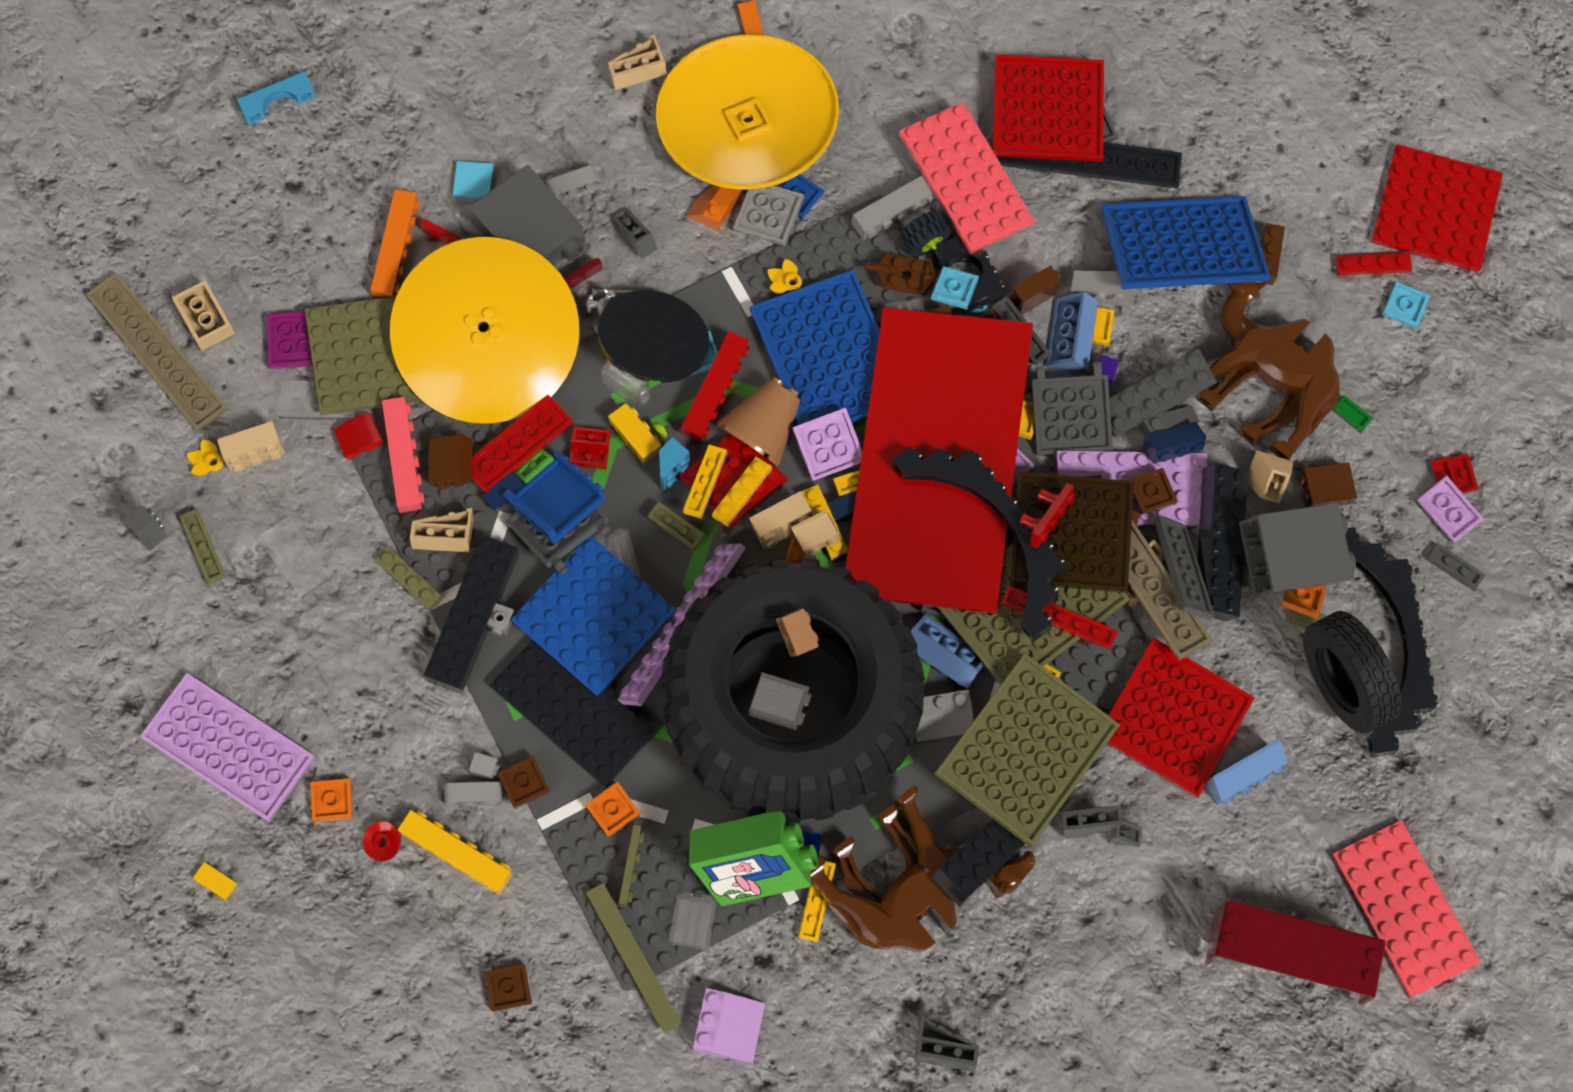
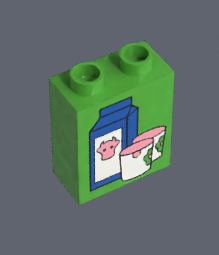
[689,811,818,906]

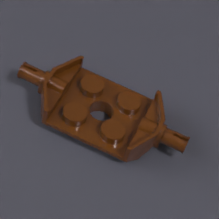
[865,251,939,296]

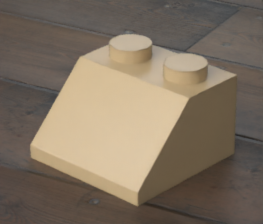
[791,510,841,555]

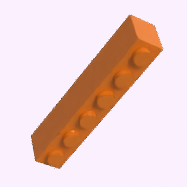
[370,189,421,298]

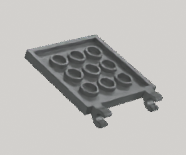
[1032,362,1113,455]
[505,507,614,575]

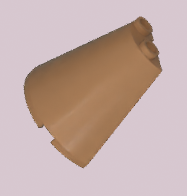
[716,377,801,467]

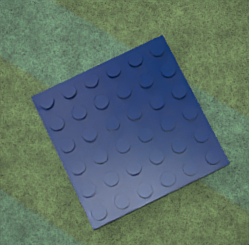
[511,536,676,697]

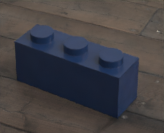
[1143,421,1207,464]

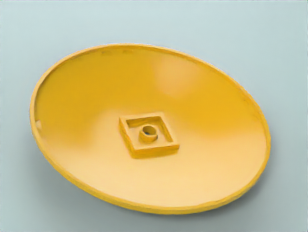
[656,35,839,189]
[390,237,580,424]

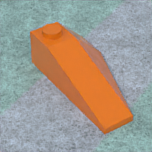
[687,185,744,232]

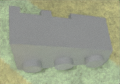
[1071,270,1135,308]

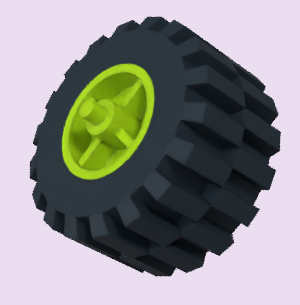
[900,211,951,257]

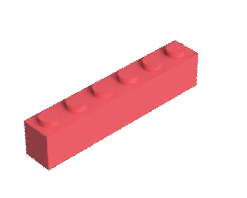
[382,397,425,513]

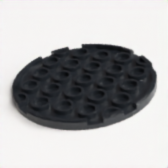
[597,290,709,383]

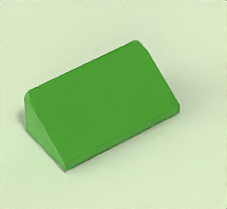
[515,449,555,485]

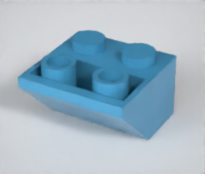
[659,437,690,491]

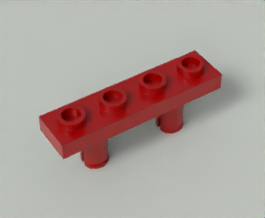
[1020,483,1075,548]

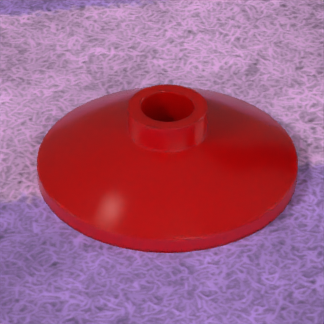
[363,821,401,861]

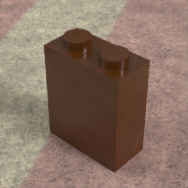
[1010,265,1061,315]
[428,434,473,489]
[1299,462,1357,507]

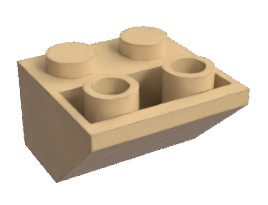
[1247,450,1293,504]

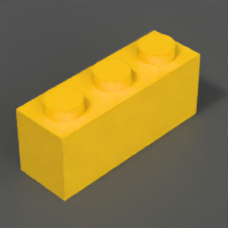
[608,403,662,465]

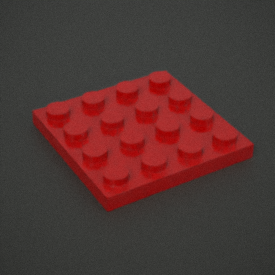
[680,434,788,528]

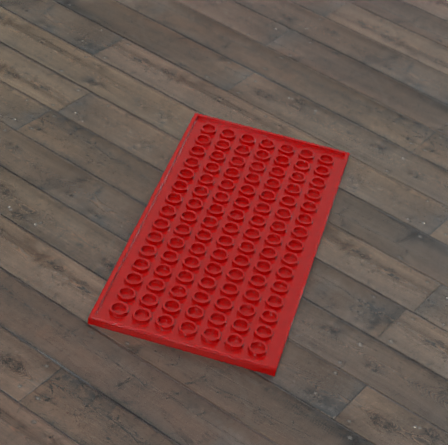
[845,308,1033,614]

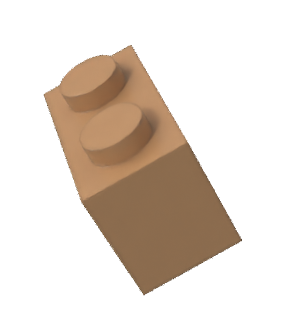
[776,608,819,657]

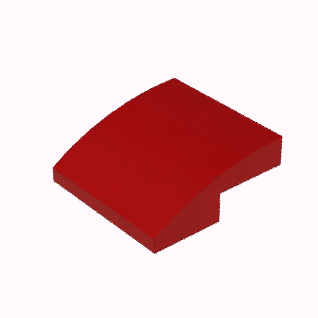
[333,413,383,461]
[569,427,611,470]
[1431,454,1479,494]

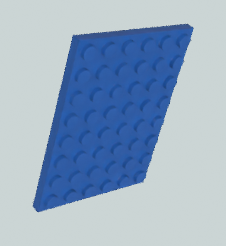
[1101,196,1270,290]
[749,270,880,425]

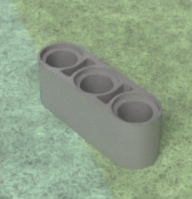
[545,165,601,200]
[444,782,502,806]

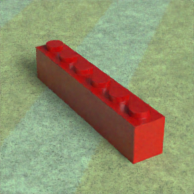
[680,331,750,442]

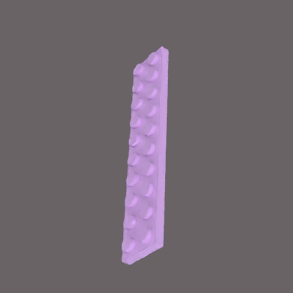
[618,543,745,706]

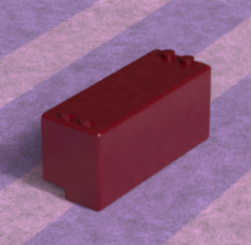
[1204,900,1386,1005]

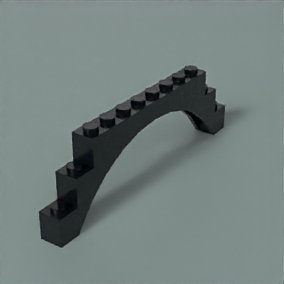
[892,446,1066,643]
[1345,527,1438,757]

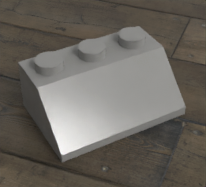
[915,690,973,742]

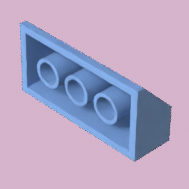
[1045,292,1098,372]
[911,614,984,689]
[1206,738,1288,805]

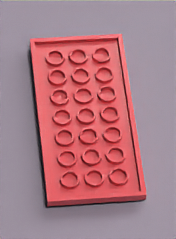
[899,102,1035,254]
[1331,820,1481,998]

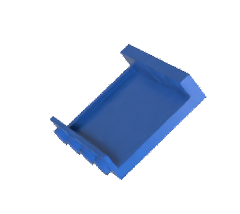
[503,450,606,544]

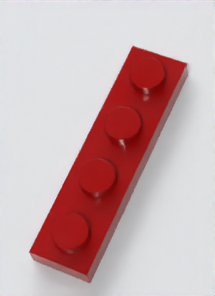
[1335,252,1412,276]

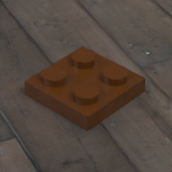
[1128,468,1178,516]
[498,756,550,809]
[485,964,532,1012]

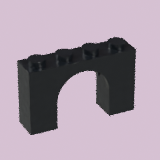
[932,236,1005,314]

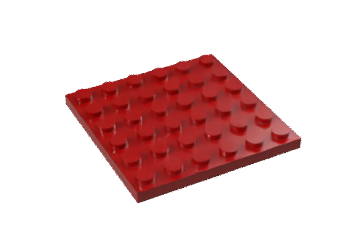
[993,55,1104,162]
[1371,144,1503,272]
[1107,637,1255,798]

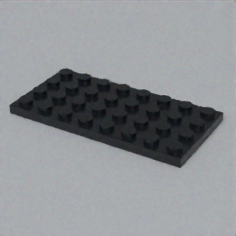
[489,640,658,788]

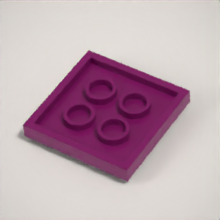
[267,312,313,369]

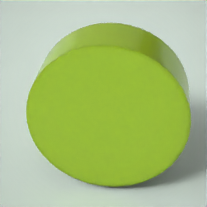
[650,422,667,441]

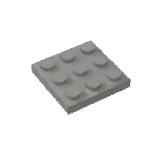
[733,186,805,246]

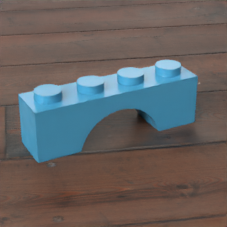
[237,71,316,126]

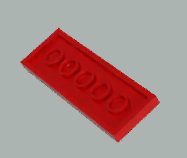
[471,394,574,494]

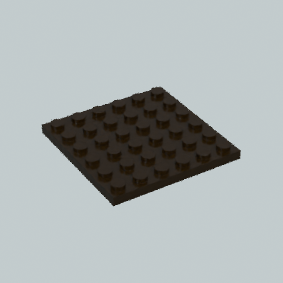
[1010,472,1134,593]

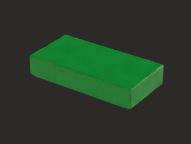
[1332,395,1374,434]

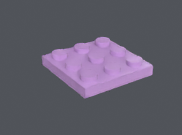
[792,408,862,481]

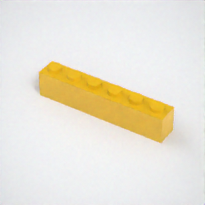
[398,810,513,895]

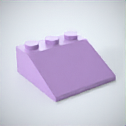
[693,988,765,1064]

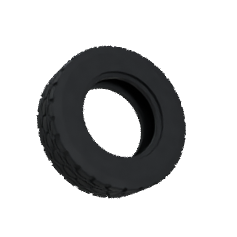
[1303,611,1402,734]

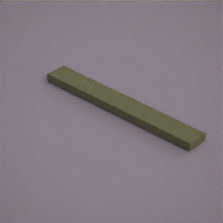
[586,883,682,1034]

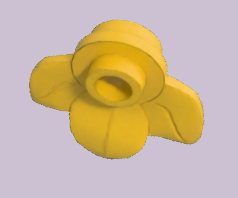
[768,259,802,293]
[187,440,224,476]

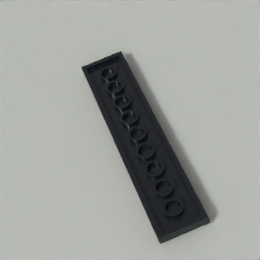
[997,142,1182,189]

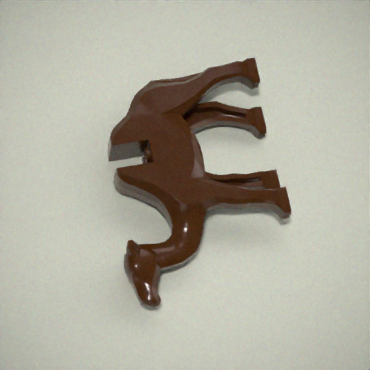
[1196,281,1339,460]
[811,785,1035,952]

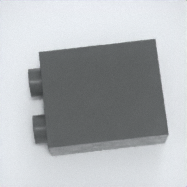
[469,164,586,268]
[1239,503,1356,598]

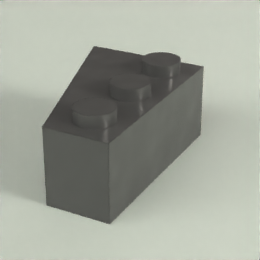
[124,506,167,551]
[914,1016,979,1072]

